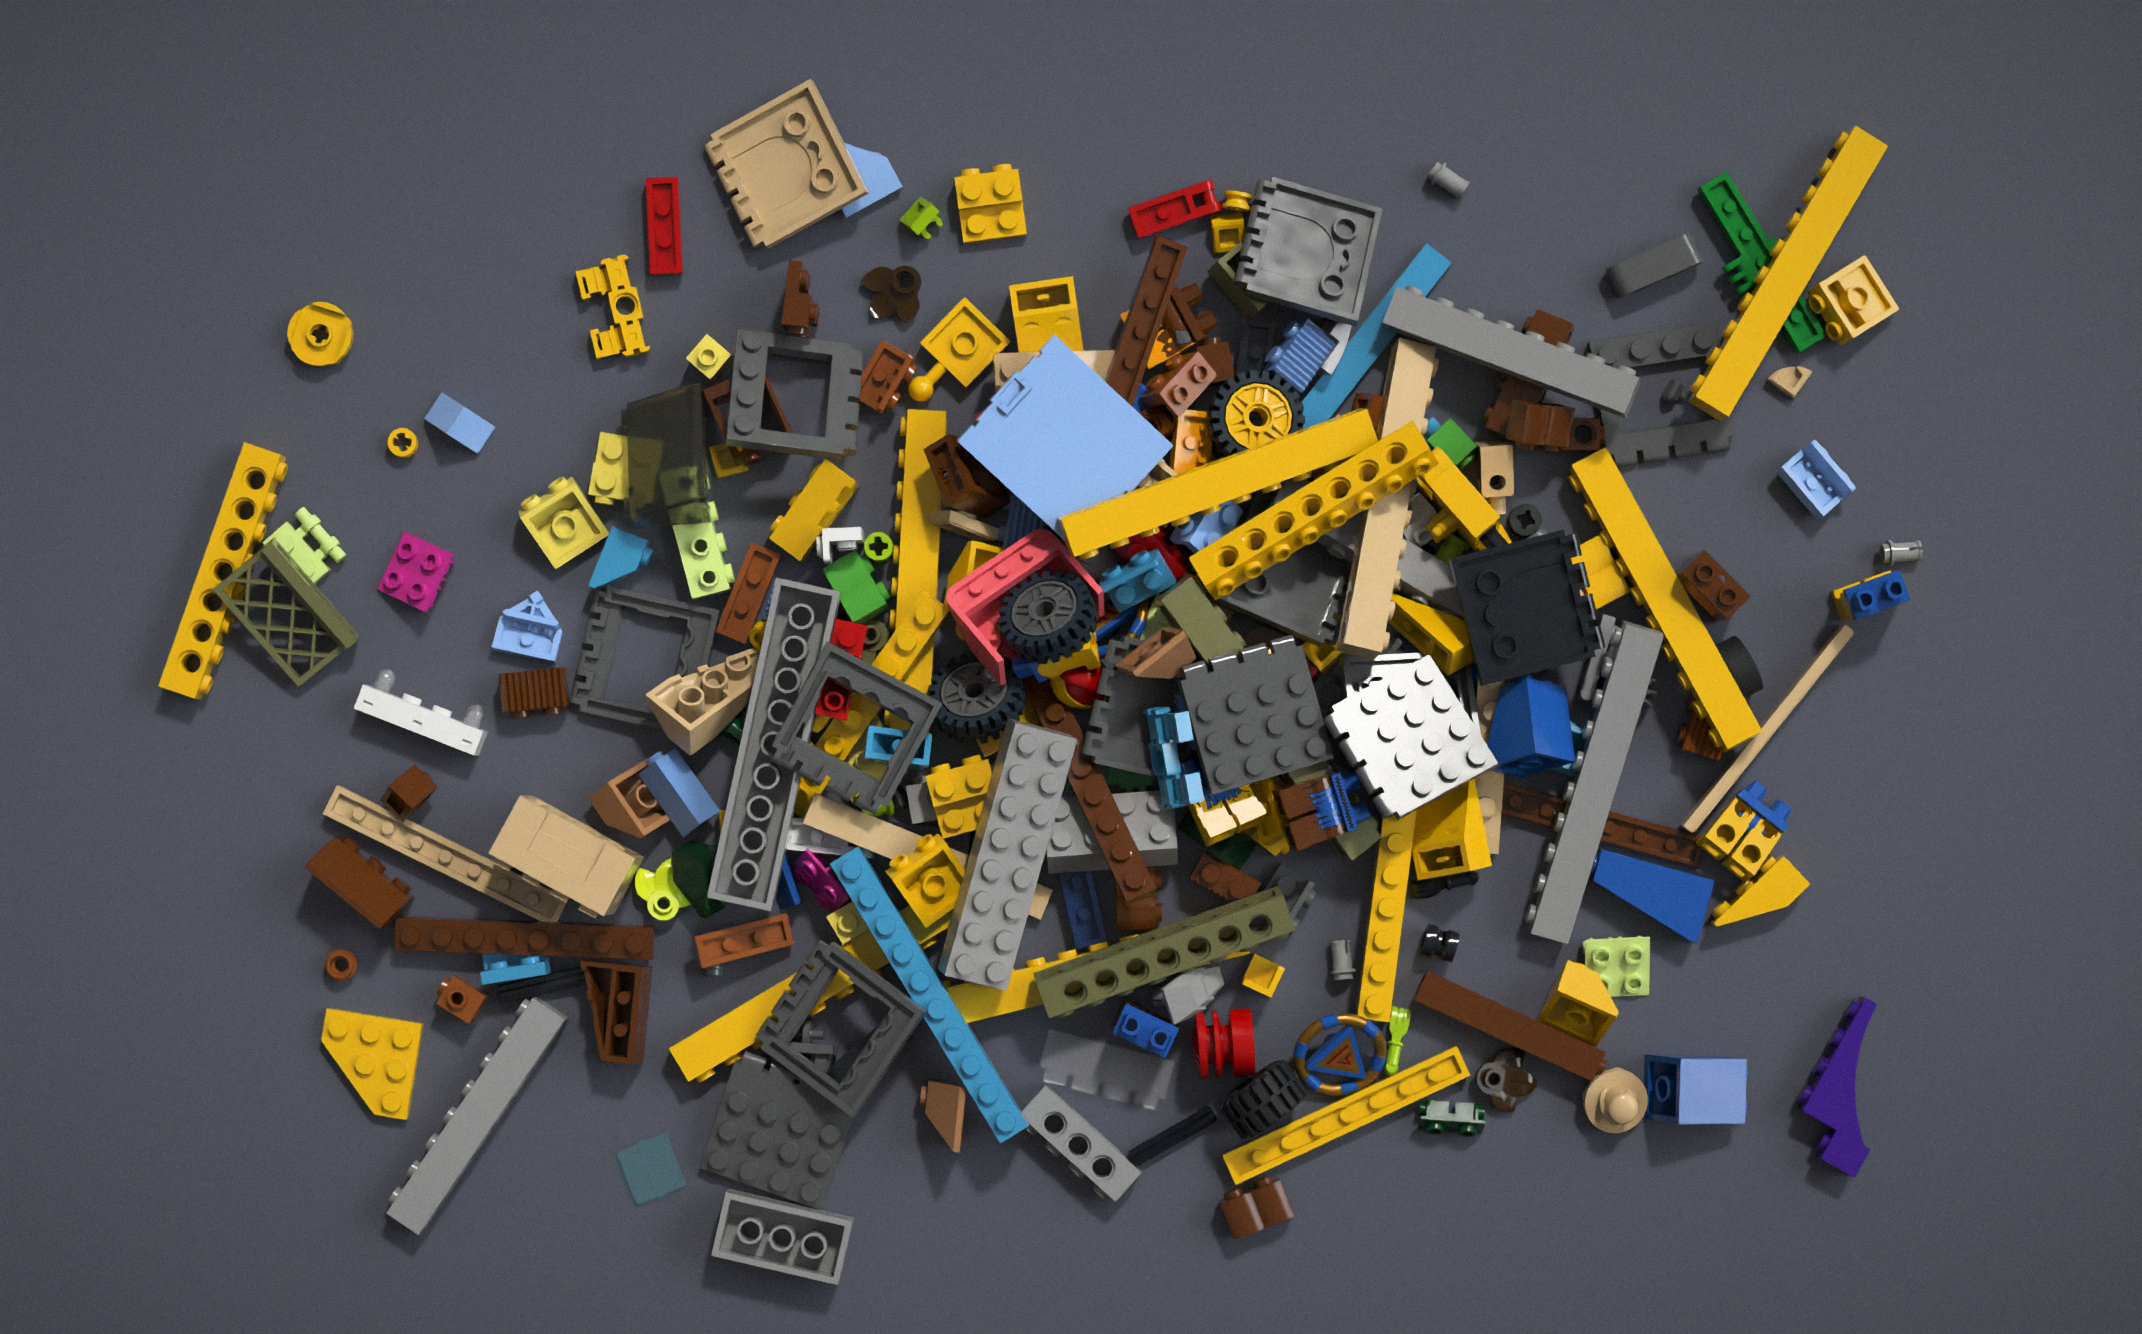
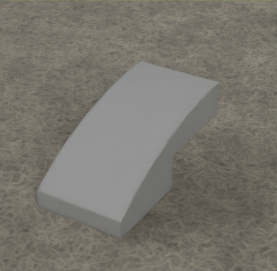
[1316,319,1351,376]

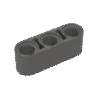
[1605,232,1704,299]

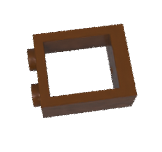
[703,374,793,467]
[923,434,1011,518]
[1675,550,1751,622]

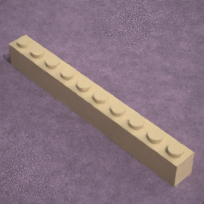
[1336,338,1439,660]

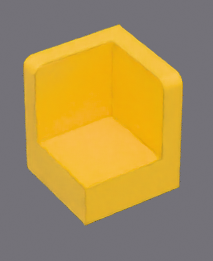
[1241,953,1285,998]

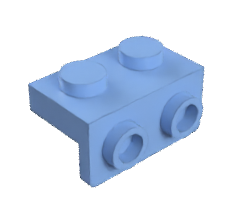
[1776,440,1856,521]
[1170,500,1243,554]

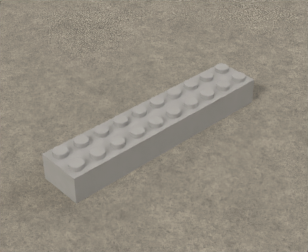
[707,578,842,911]

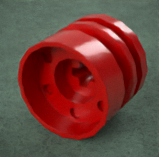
[1192,1008,1256,1080]

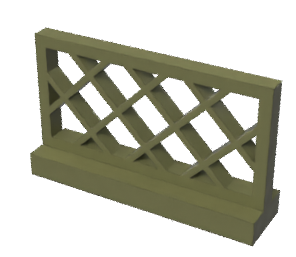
[213,537,359,687]

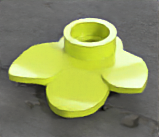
[635,858,699,921]

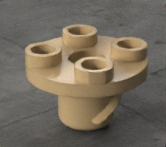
[1582,1067,1648,1133]

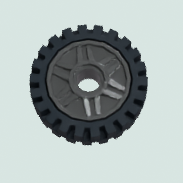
[998,570,1098,664]
[928,653,1026,745]

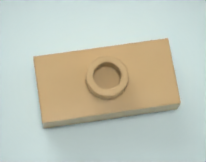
[929,510,1000,542]

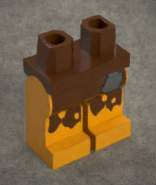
[1120,283,1218,372]

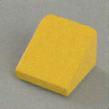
[1210,212,1245,254]
[1302,641,1345,674]

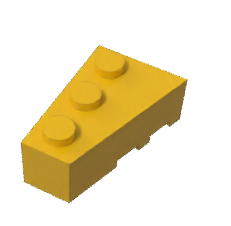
[769,458,860,563]

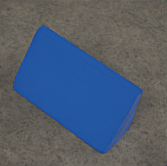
[776,853,803,910]

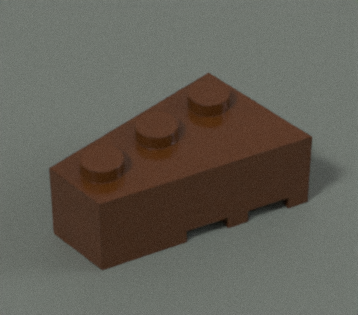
[580,960,653,1065]

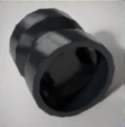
[1420,924,1460,962]

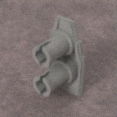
[1151,966,1224,1025]

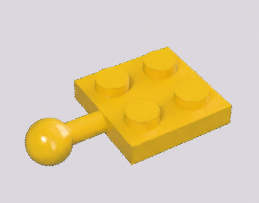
[908,297,1011,402]

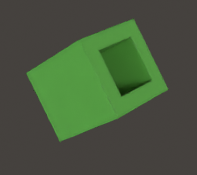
[1426,418,1477,469]

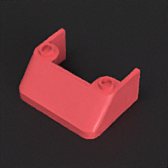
[946,529,1105,686]

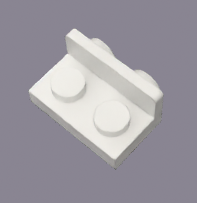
[816,527,865,565]

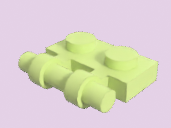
[263,507,346,584]

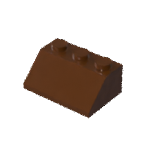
[304,836,415,929]

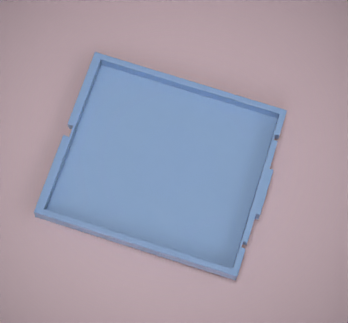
[956,334,1174,541]

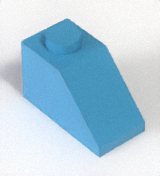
[588,526,653,590]
[864,725,932,771]

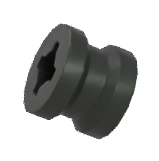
[1507,504,1542,537]

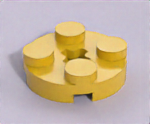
[287,302,354,367]

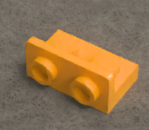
[1169,409,1214,474]

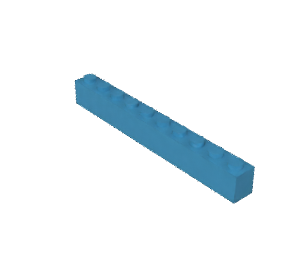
[830,846,1029,1144]

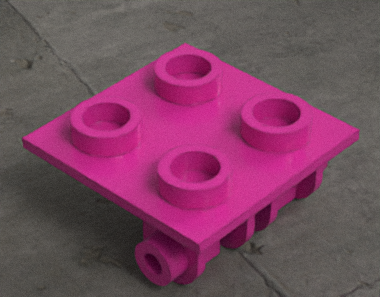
[377,531,455,613]
[791,848,851,913]

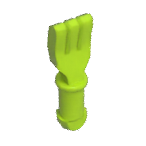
[1384,1006,1411,1076]

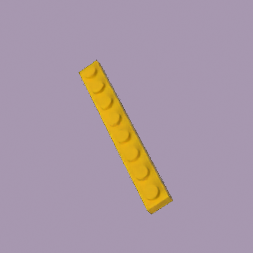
[794,591,950,818]
[1222,1045,1471,1185]

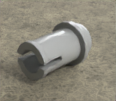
[1427,161,1470,199]
[1879,540,1923,566]
[1330,940,1356,980]

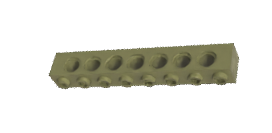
[1033,886,1295,1018]

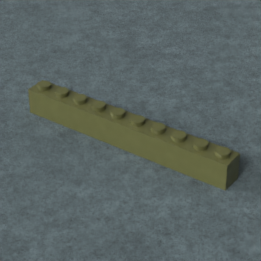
[1153,577,1382,861]

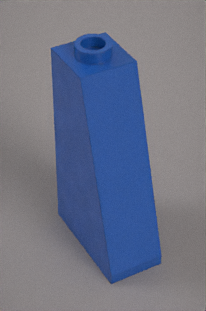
[1590,849,1714,943]

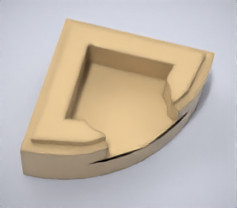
[1766,366,1812,399]

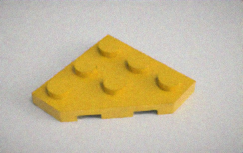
[321,1008,424,1120]

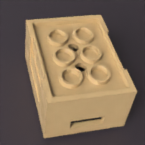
[488,795,645,919]

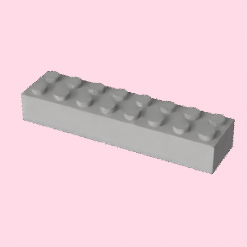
[938,718,1077,991]

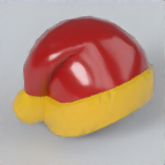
[1048,661,1106,710]

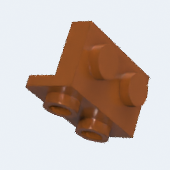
[860,340,918,415]
[1139,351,1217,417]

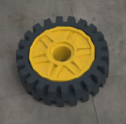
[1207,370,1305,457]

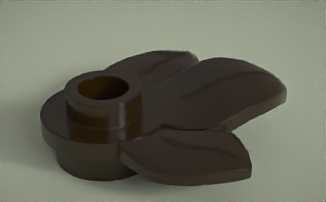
[861,266,921,323]
[1475,1048,1537,1112]

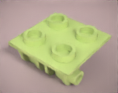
[1582,935,1650,997]

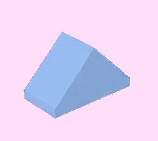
[424,392,496,454]

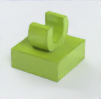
[899,196,943,239]

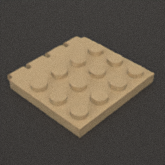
[704,79,869,248]

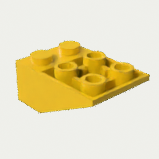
[1009,276,1084,352]
[1412,779,1492,880]

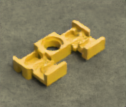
[575,255,650,361]

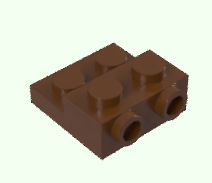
[781,260,820,338]

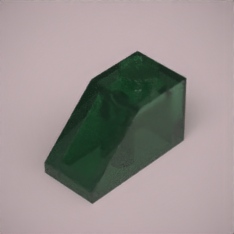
[1178,810,1257,871]
[671,840,725,919]

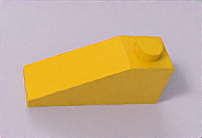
[1387,593,1474,676]

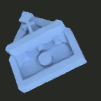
[842,143,903,218]
[492,591,563,665]

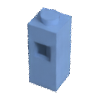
[638,748,720,838]

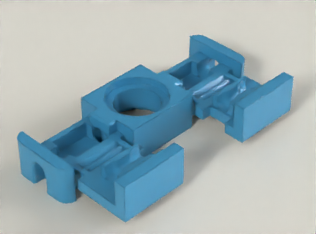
[1143,707,1204,809]

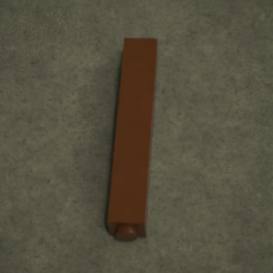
[1412,970,1607,1081]

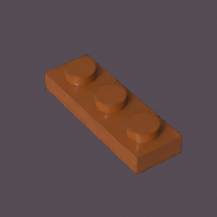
[716,542,782,644]
[692,913,795,968]

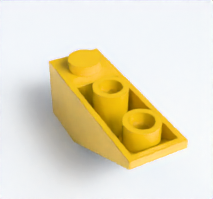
[1709,856,1810,927]

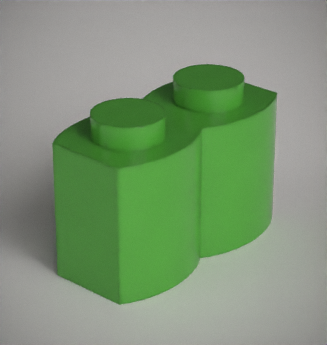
[822,550,891,624]

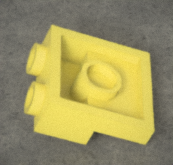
[588,432,665,511]
[518,477,609,569]

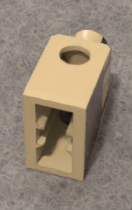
[1474,440,1514,515]

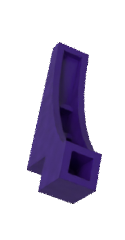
[1797,996,1877,1178]

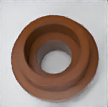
[325,949,358,981]

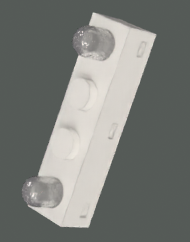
[354,669,488,756]

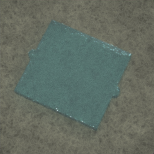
[616,1132,687,1205]

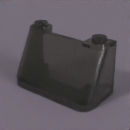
[621,383,711,528]

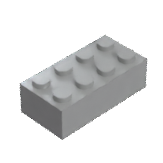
[1047,790,1178,874]
[711,1189,855,1285]

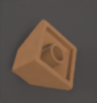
[1115,625,1196,679]
[588,757,670,839]
[920,1079,967,1153]

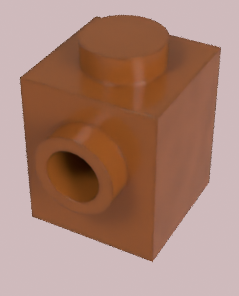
[436,975,490,1024]

